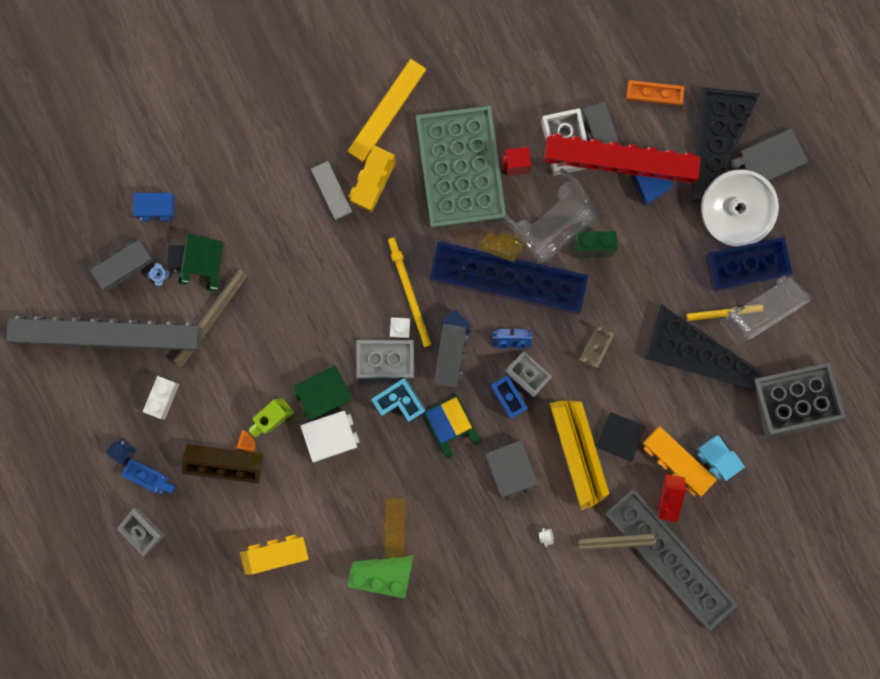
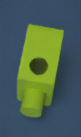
[249,398,294,437]

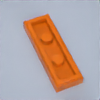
[626,80,685,106]

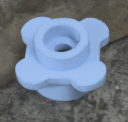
[147,263,170,286]

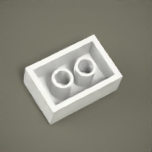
[541,108,587,176]

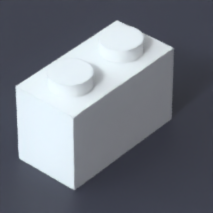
[143,376,179,420]

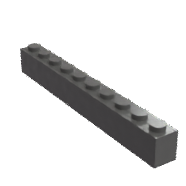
[6,316,202,351]

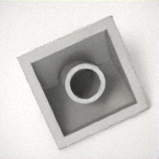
[504,351,552,399]
[117,508,166,557]

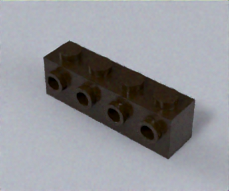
[182,444,263,484]

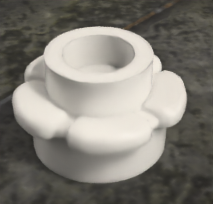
[539,528,554,547]

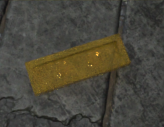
[384,498,406,557]

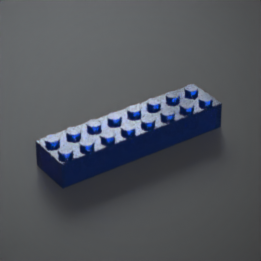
[430,241,589,315]

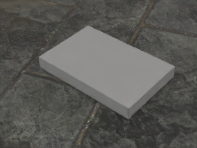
[356,340,414,379]

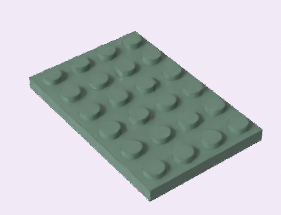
[416,106,506,228]

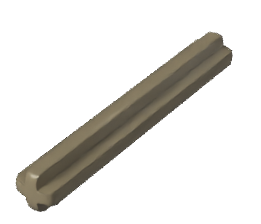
[579,534,656,550]

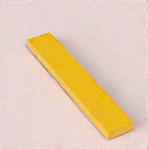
[348,59,426,163]

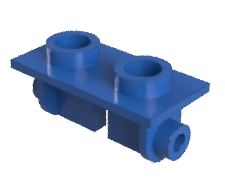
[493,329,532,349]

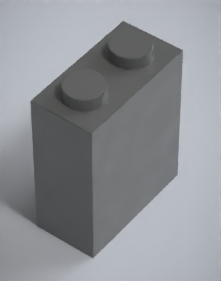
[485,440,538,500]

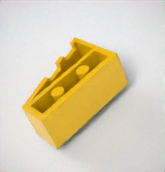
[349,145,396,213]
[240,534,309,575]

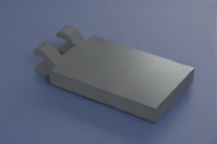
[730,128,808,181]

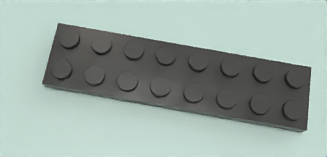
[604,488,739,631]

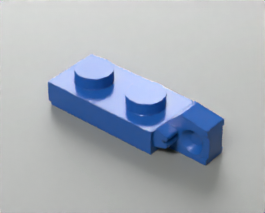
[121,458,176,494]

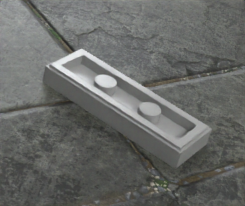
[311,161,352,221]

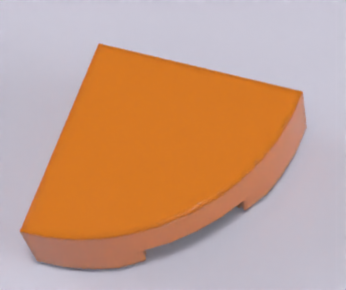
[236,430,256,453]

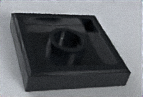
[596,412,646,462]

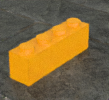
[642,426,717,497]

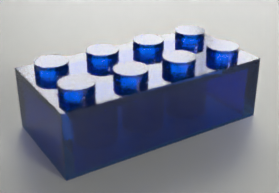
[705,237,793,292]

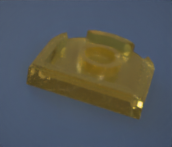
[478,232,523,262]

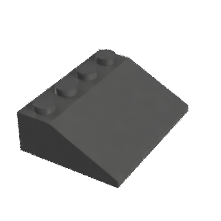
[754,363,846,439]

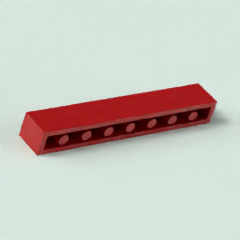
[543,134,700,183]

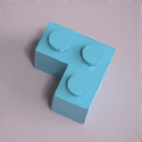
[371,378,426,422]
[697,436,745,481]

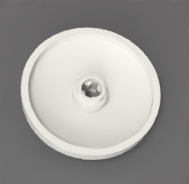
[701,170,779,247]

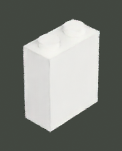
[300,411,360,462]

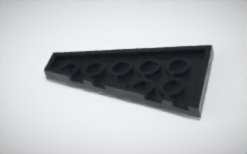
[692,88,760,201]
[645,304,762,391]

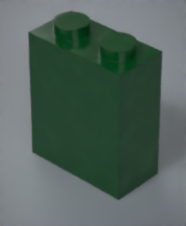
[573,231,617,258]
[293,365,353,421]

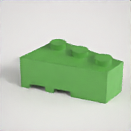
[347,555,414,599]

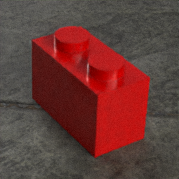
[501,147,531,176]
[658,474,686,522]

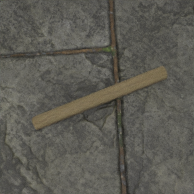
[173,270,247,367]

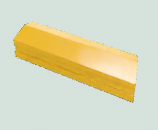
[549,401,609,510]

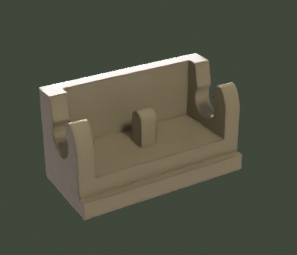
[579,327,614,370]

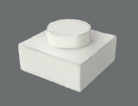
[390,318,410,338]

